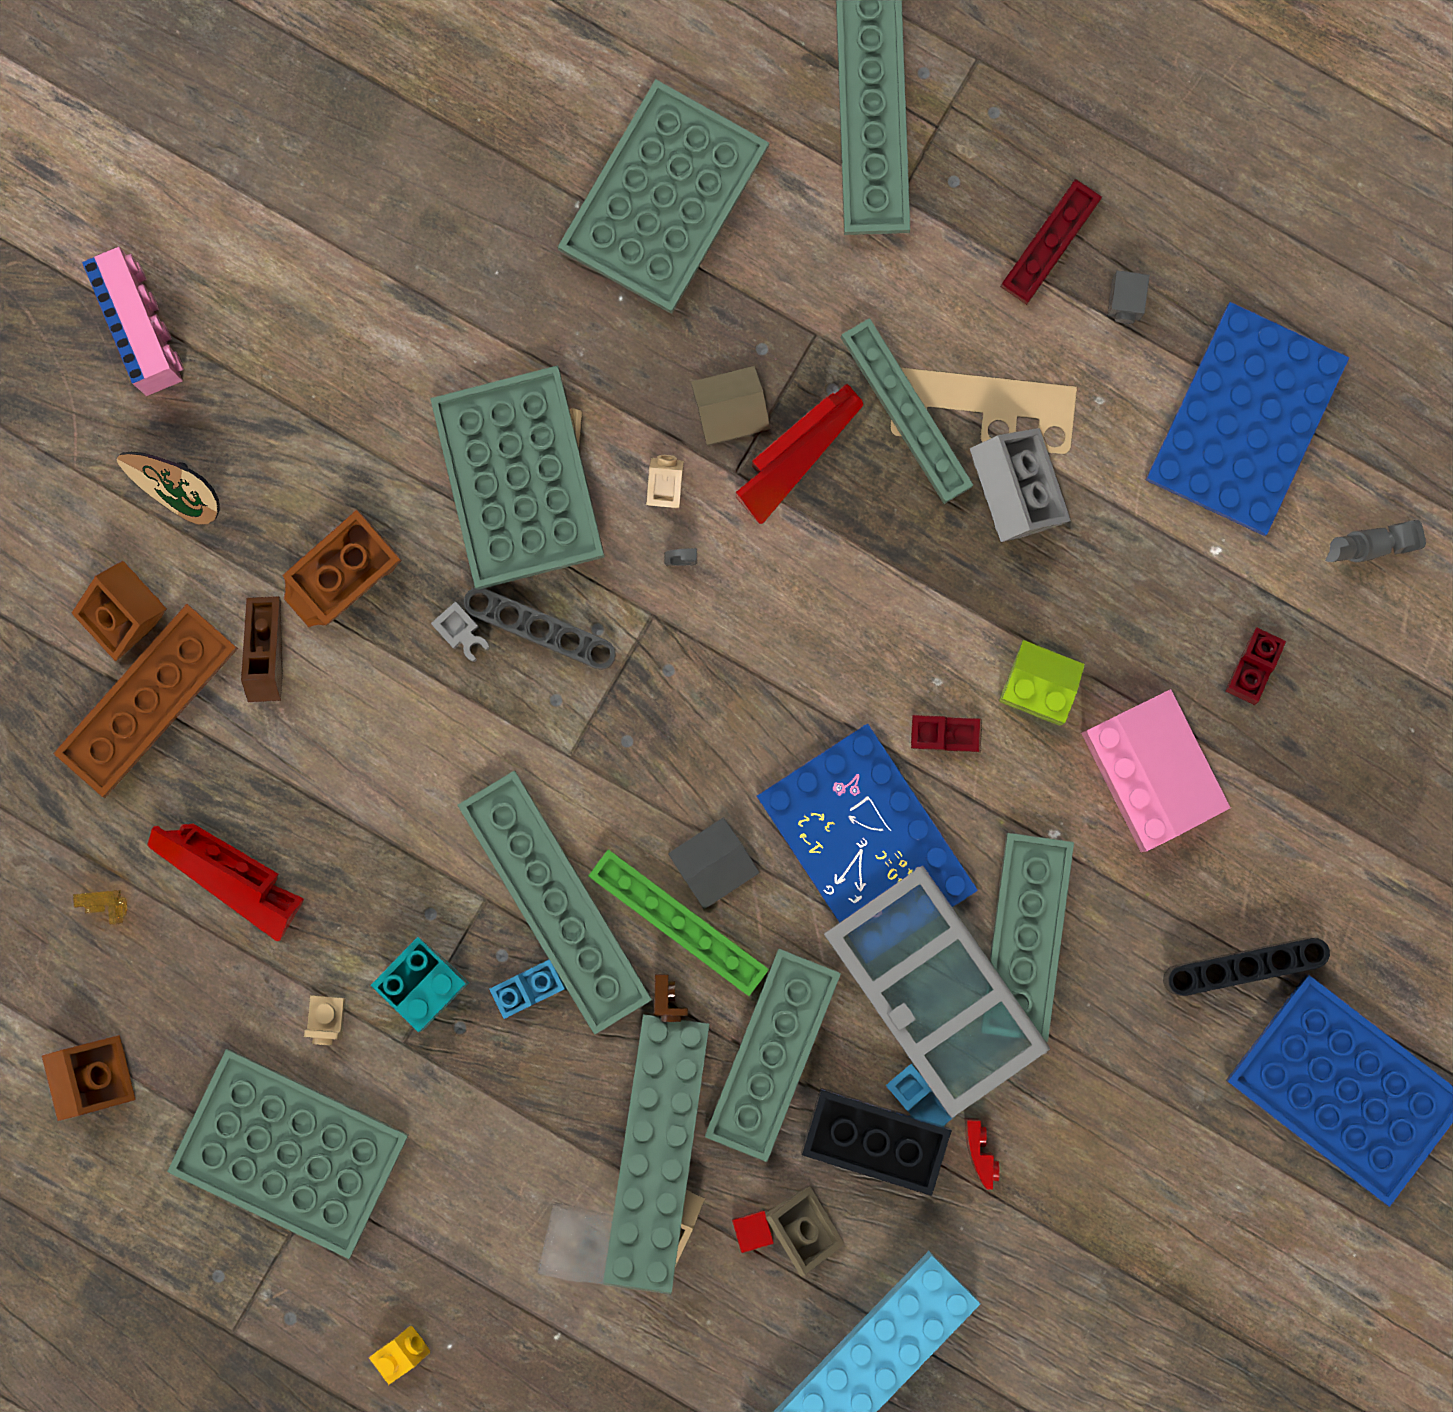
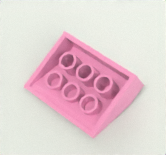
[1081,689,1230,852]

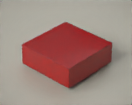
[732,1210,774,1253]

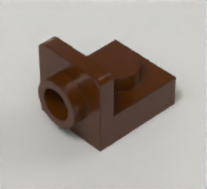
[654,974,688,1022]

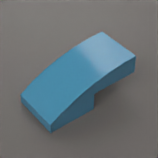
[886,1064,955,1126]

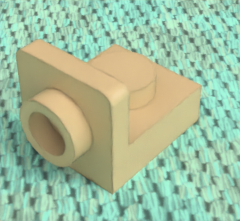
[646,455,684,508]
[304,995,345,1045]

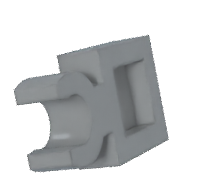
[431,601,490,662]

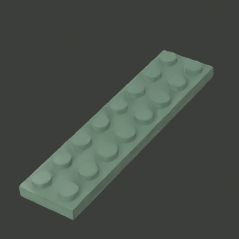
[836,0,910,235]
[457,770,652,1035]
[603,1014,709,1295]

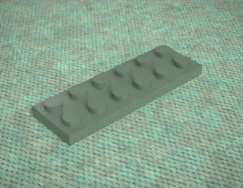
[980,833,1074,1042]
[704,948,841,1162]

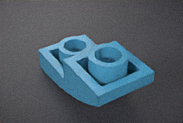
[489,960,566,1019]

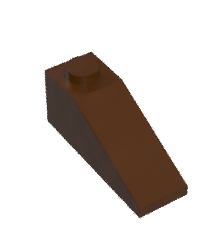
[241,596,283,702]

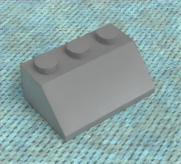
[970,428,1071,542]

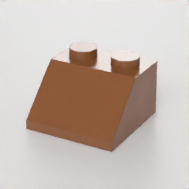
[72,561,167,661]
[42,1035,136,1121]

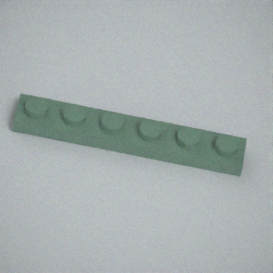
[840,318,973,504]

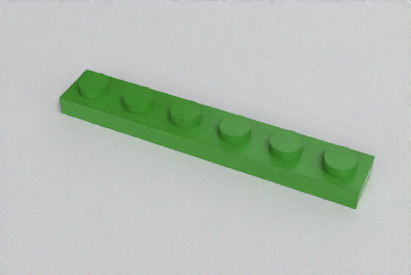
[588,849,769,996]

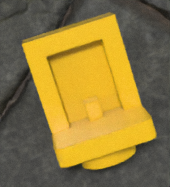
[369,1326,430,1385]

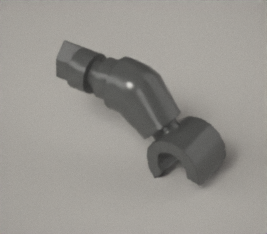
[1325,520,1426,562]

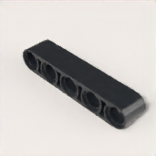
[1163,938,1330,996]

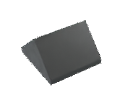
[668,817,760,909]

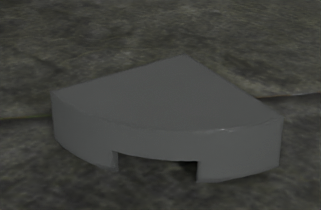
[664,548,697,566]

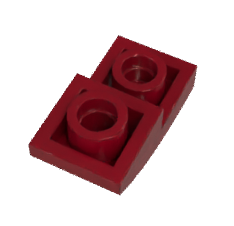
[1225,627,1286,705]

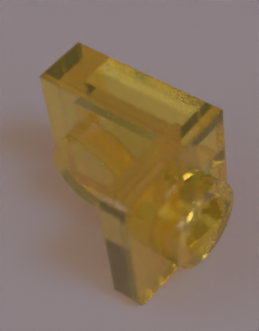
[73,890,127,925]

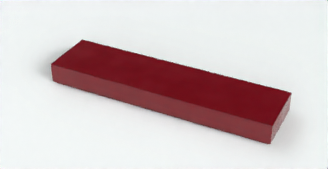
[1000,178,1102,305]

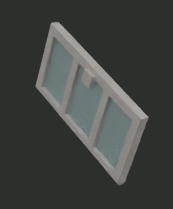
[824,865,1050,1118]

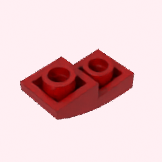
[964,1118,1000,1190]

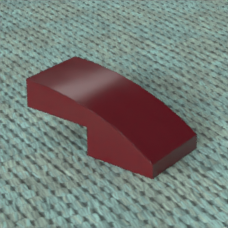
[911,715,982,753]

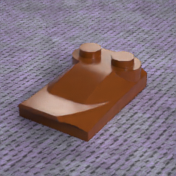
[282,510,402,627]

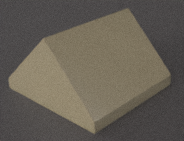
[691,366,771,446]
[765,1186,844,1277]

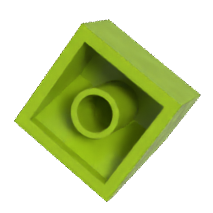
[999,640,1085,726]

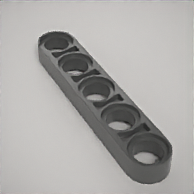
[464,588,616,670]

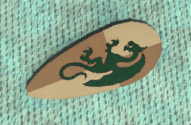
[117,451,220,524]

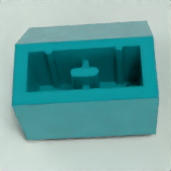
[370,937,470,1033]

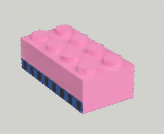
[82,247,184,396]

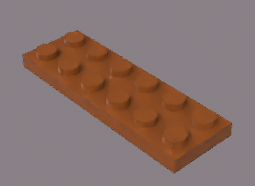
[53,604,238,798]

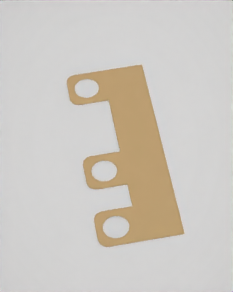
[891,368,1077,454]

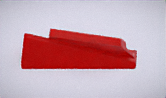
[736,384,863,524]
[148,824,304,941]

